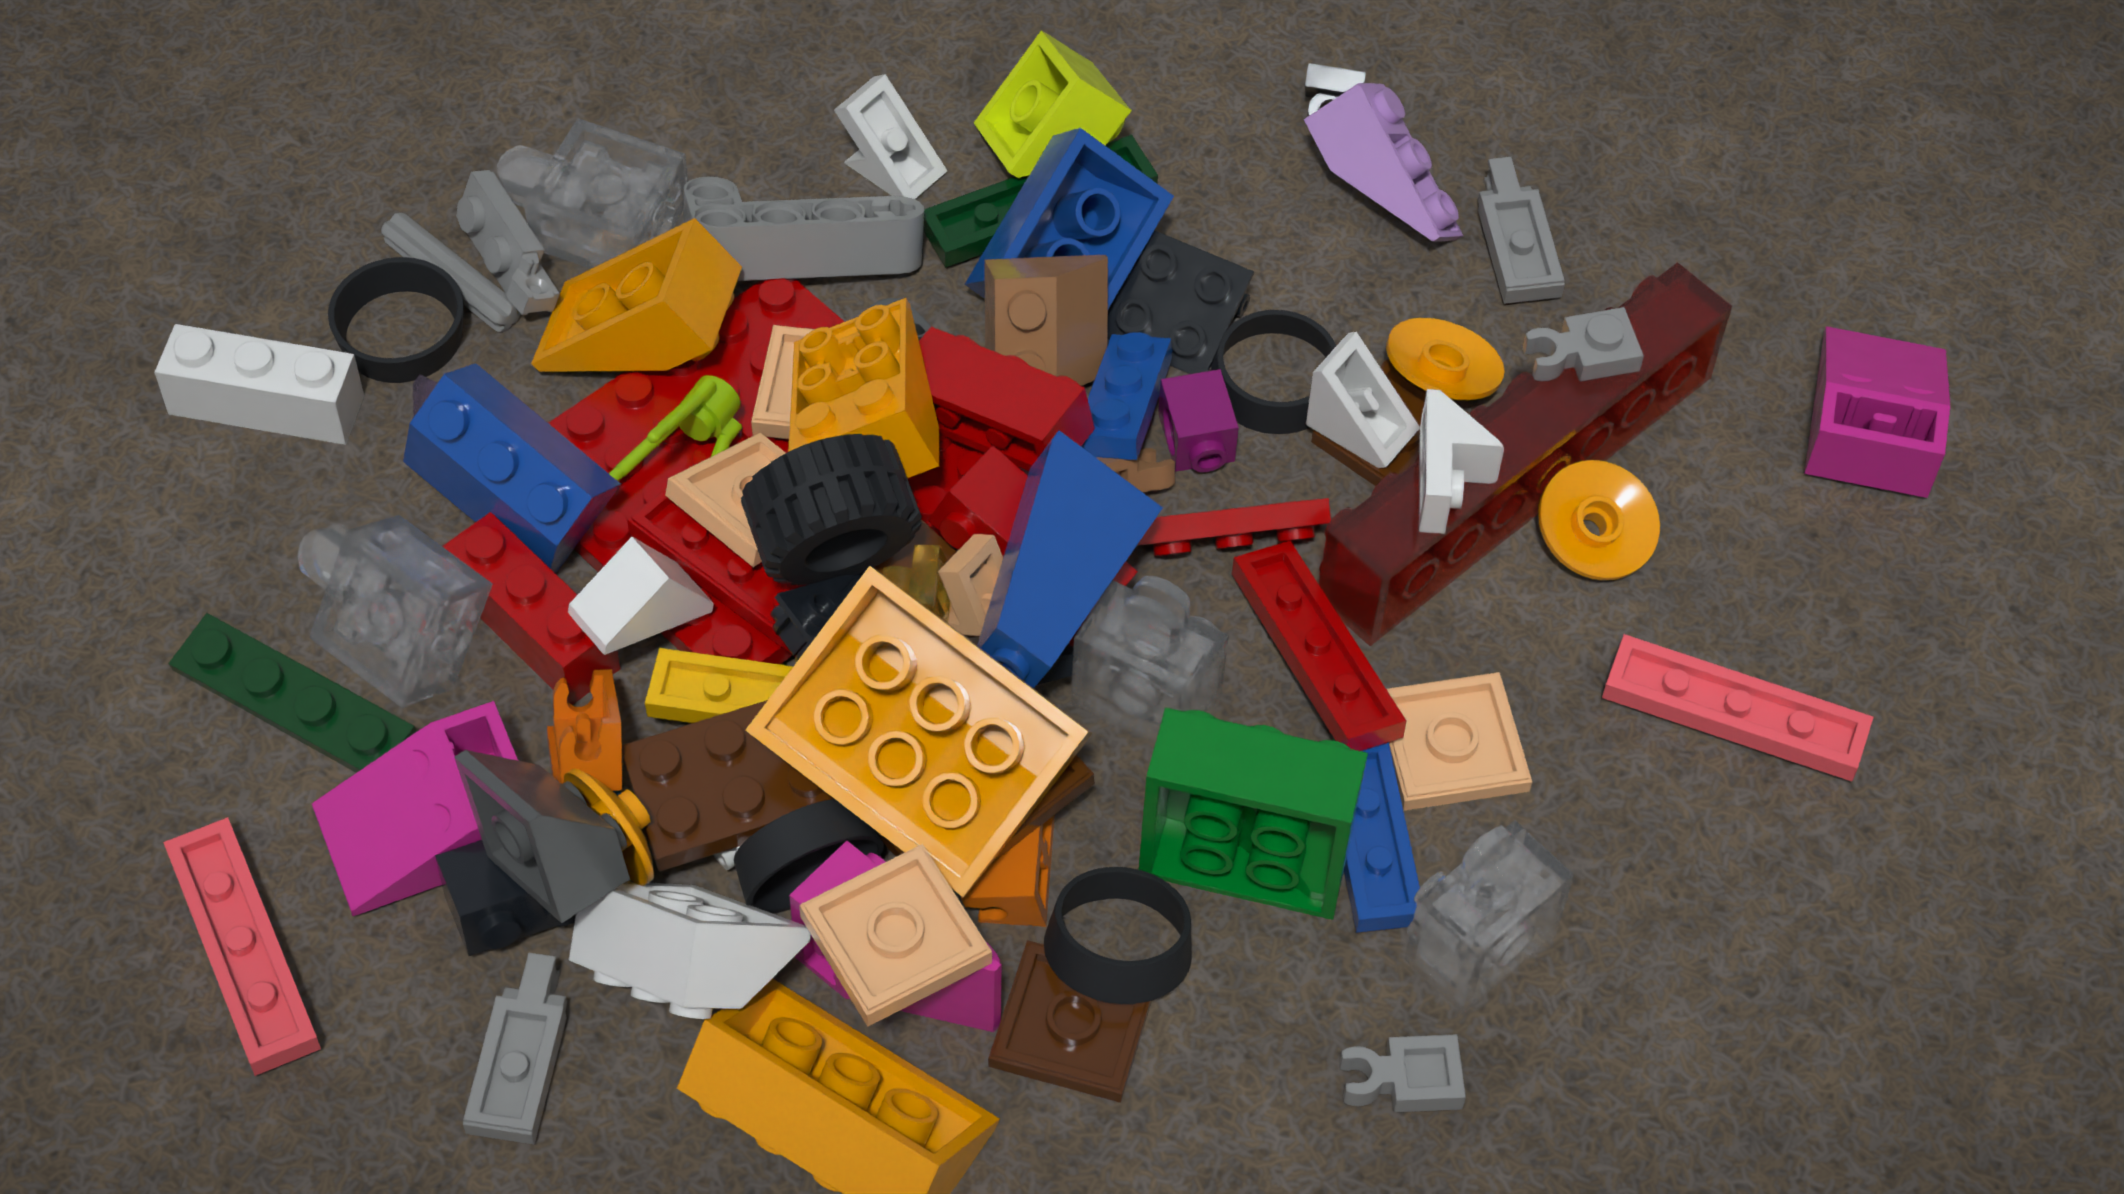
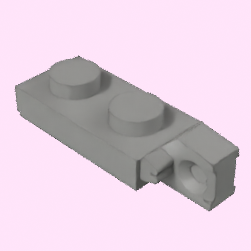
[1478,157,1565,304]
[456,170,560,315]
[463,953,567,1145]

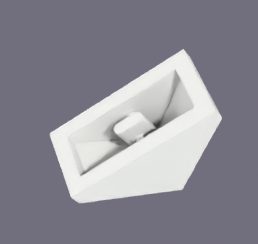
[1306,332,1420,468]
[568,537,714,655]

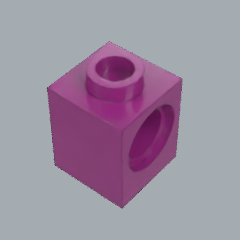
[1158,369,1239,472]

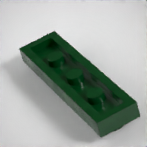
[923,135,1158,268]
[168,613,417,773]

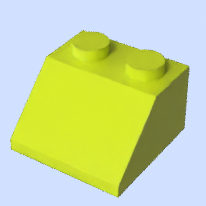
[974,30,1131,178]

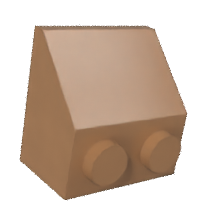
[985,255,1108,386]

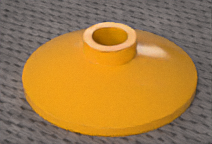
[1386,318,1505,400]
[1538,460,1660,580]
[564,768,654,886]

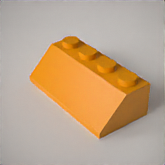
[677,978,1000,1194]

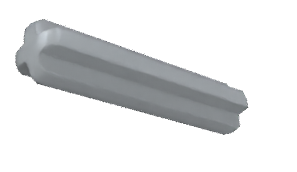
[381,213,521,333]

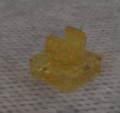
[882,545,950,623]

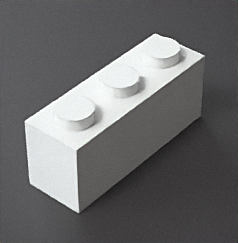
[155,324,364,445]

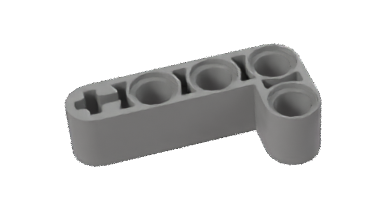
[683,177,924,281]

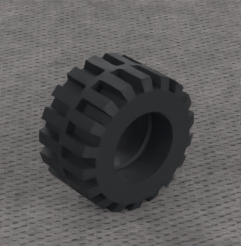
[741,434,922,585]

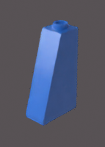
[977,430,1163,688]

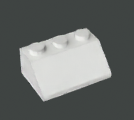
[569,882,811,1019]

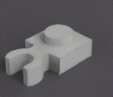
[1522,307,1644,381]
[1339,1034,1466,1112]

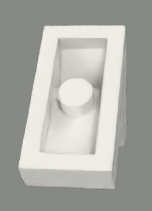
[834,74,947,199]
[1419,389,1504,534]

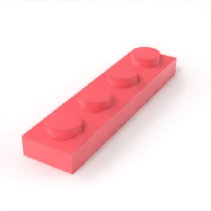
[1602,634,1874,782]
[163,817,321,1076]

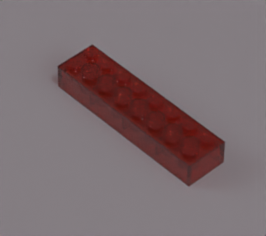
[1319,262,1732,646]

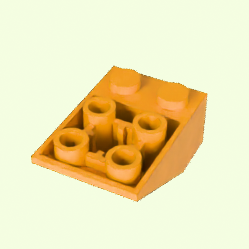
[788,298,939,478]

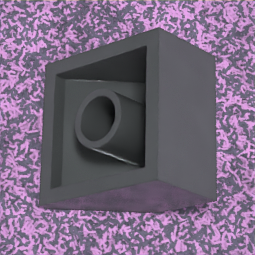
[454,750,630,923]

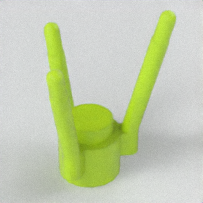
[609,375,742,482]

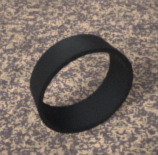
[328,257,463,383]
[1210,310,1336,434]
[734,799,884,913]
[1044,867,1192,1004]

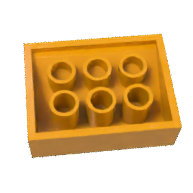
[746,566,1093,897]

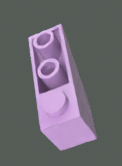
[1304,83,1463,242]

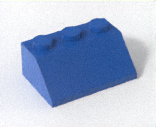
[964,128,1174,309]
[403,363,621,574]

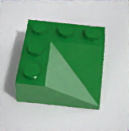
[1138,707,1368,920]

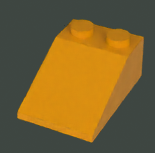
[531,218,742,372]

